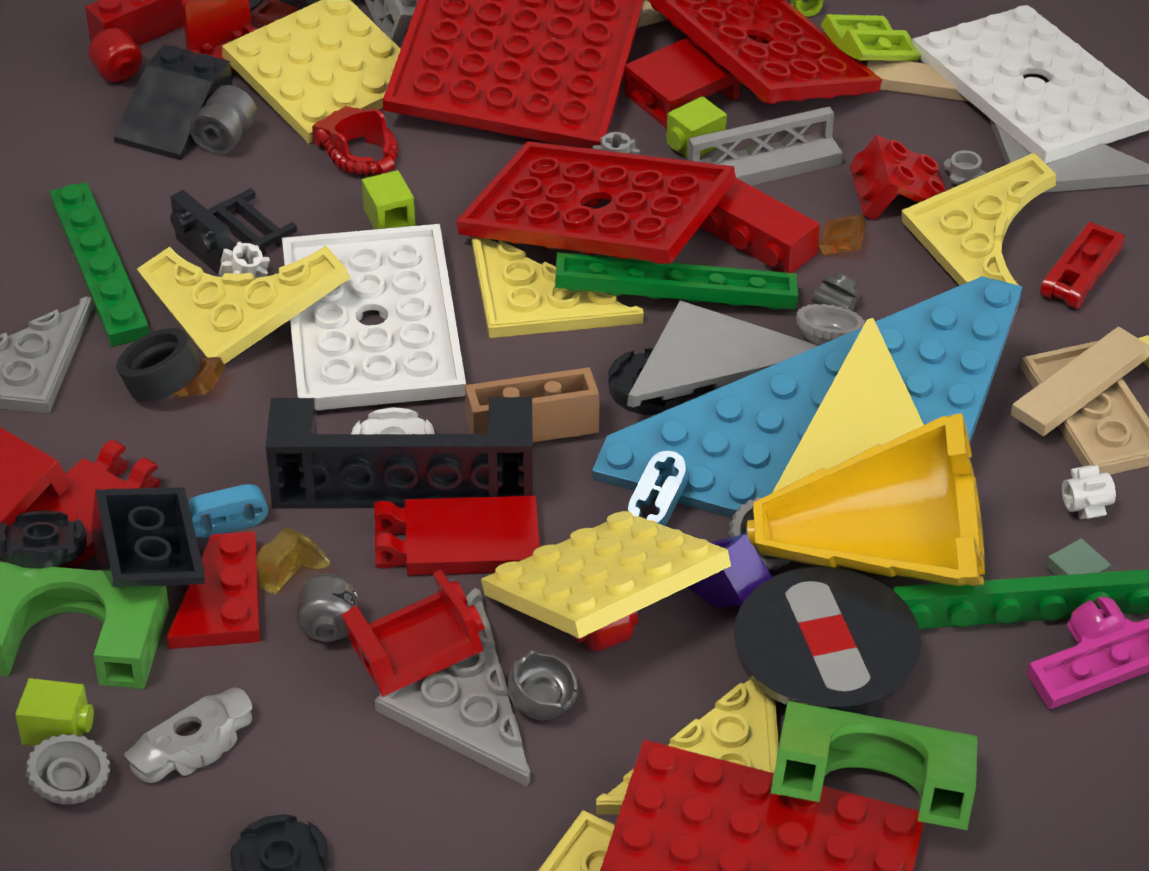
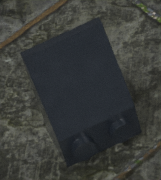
[114,44,233,160]
[91,487,205,587]

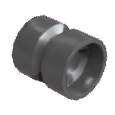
[189,85,257,155]

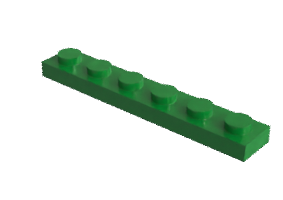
[49,182,150,347]
[555,253,798,310]
[893,569,1149,630]

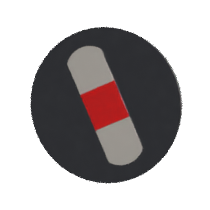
[734,567,921,718]

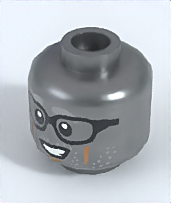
[297,574,358,642]

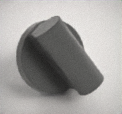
[812,272,861,312]

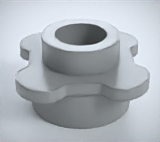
[943,150,986,185]

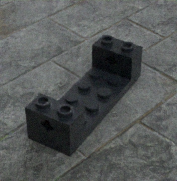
[266,397,533,509]

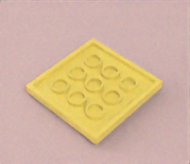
[222,0,401,144]
[481,511,731,638]

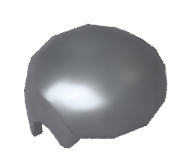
[508,650,578,721]

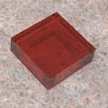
[250,0,298,29]

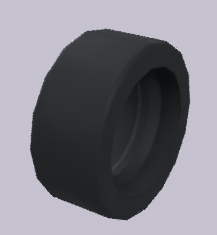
[116,328,201,402]

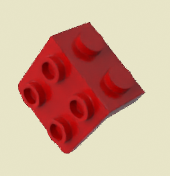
[181,0,256,72]
[849,135,947,220]

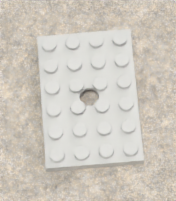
[912,5,1149,164]
[282,224,466,410]

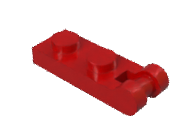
[1040,221,1125,310]

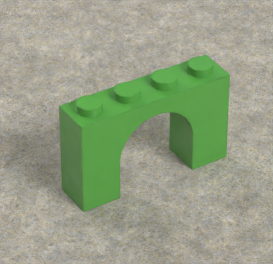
[0,562,169,689]
[771,701,977,830]

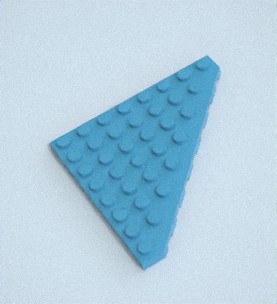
[592,276,1023,518]

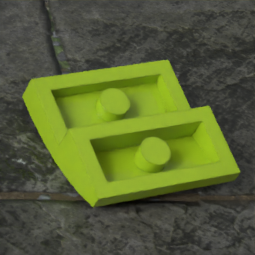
[821,14,922,61]

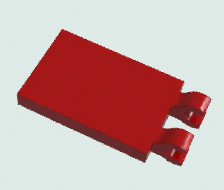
[24,439,161,569]
[374,496,540,575]

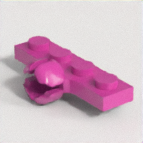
[1026,596,1149,710]

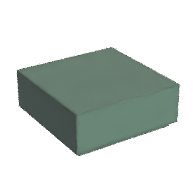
[1046,538,1112,576]

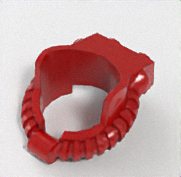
[312,106,398,176]

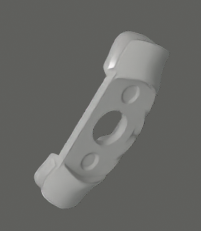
[124,688,252,783]

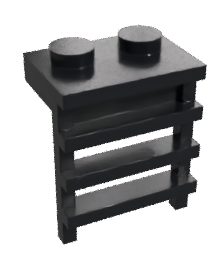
[170,188,297,274]

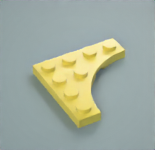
[902,152,1056,285]
[137,246,351,370]

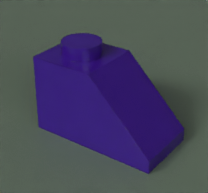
[686,534,772,609]

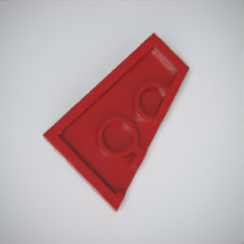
[167,531,260,649]

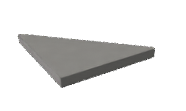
[987,116,1149,193]
[0,297,93,414]
[627,300,819,407]
[375,588,530,787]

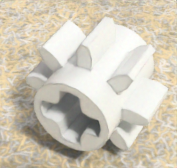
[218,242,270,278]
[1062,465,1116,519]

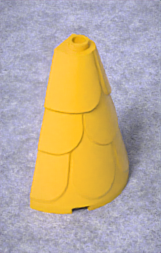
[747,413,985,586]

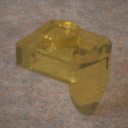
[256,527,331,595]

